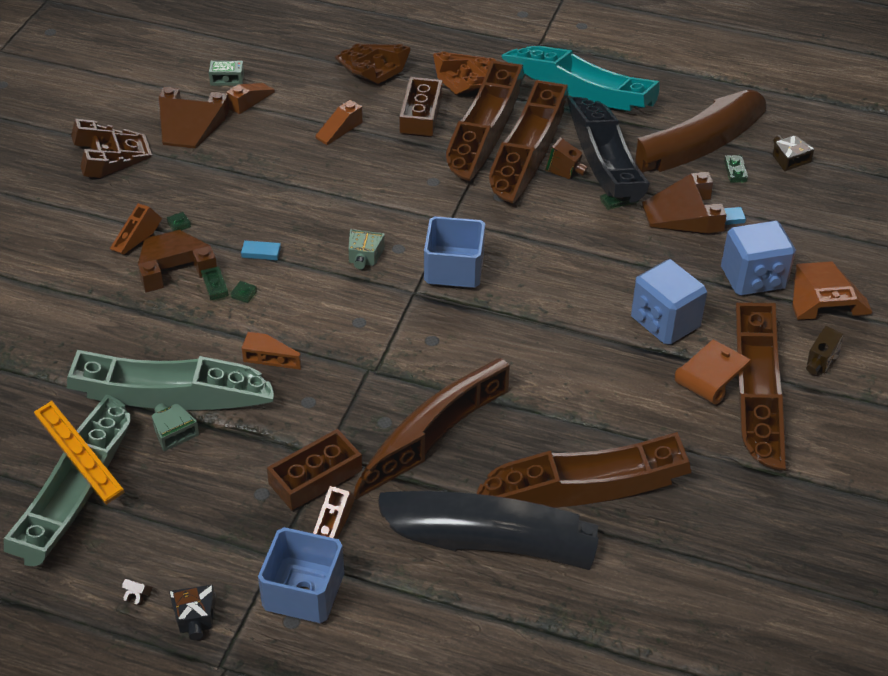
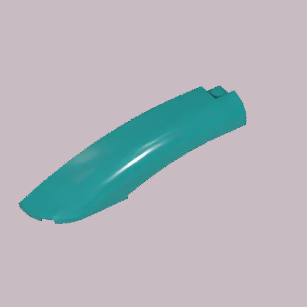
[501,46,660,111]

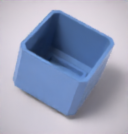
[424,216,485,288]
[721,221,796,295]
[631,259,707,345]
[258,527,344,623]

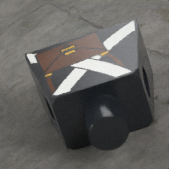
[169,585,215,640]

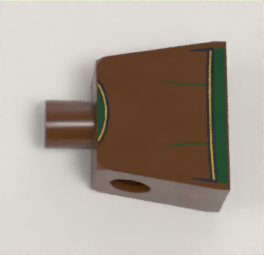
[545,137,588,179]

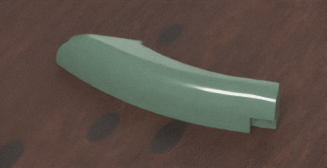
[67,350,274,410]

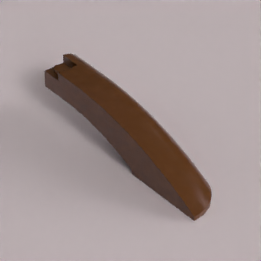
[446,60,524,181]
[489,80,569,203]
[635,90,766,173]
[736,303,786,470]
[354,358,510,500]
[477,432,691,508]

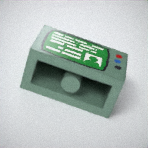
[209,61,244,86]

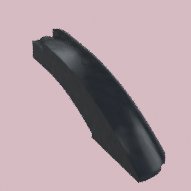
[567,97,650,203]
[378,491,599,570]

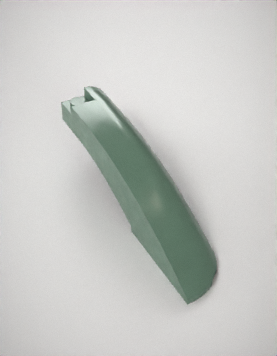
[4,394,130,566]

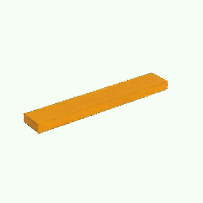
[34,401,125,505]

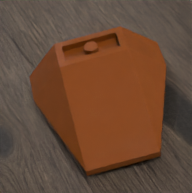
[433,51,496,94]
[792,262,872,320]

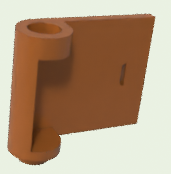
[675,339,751,404]

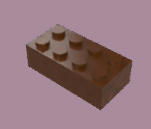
[399,77,442,136]
[267,429,362,511]

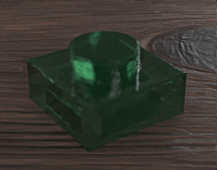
[167,212,191,231]
[231,281,257,303]

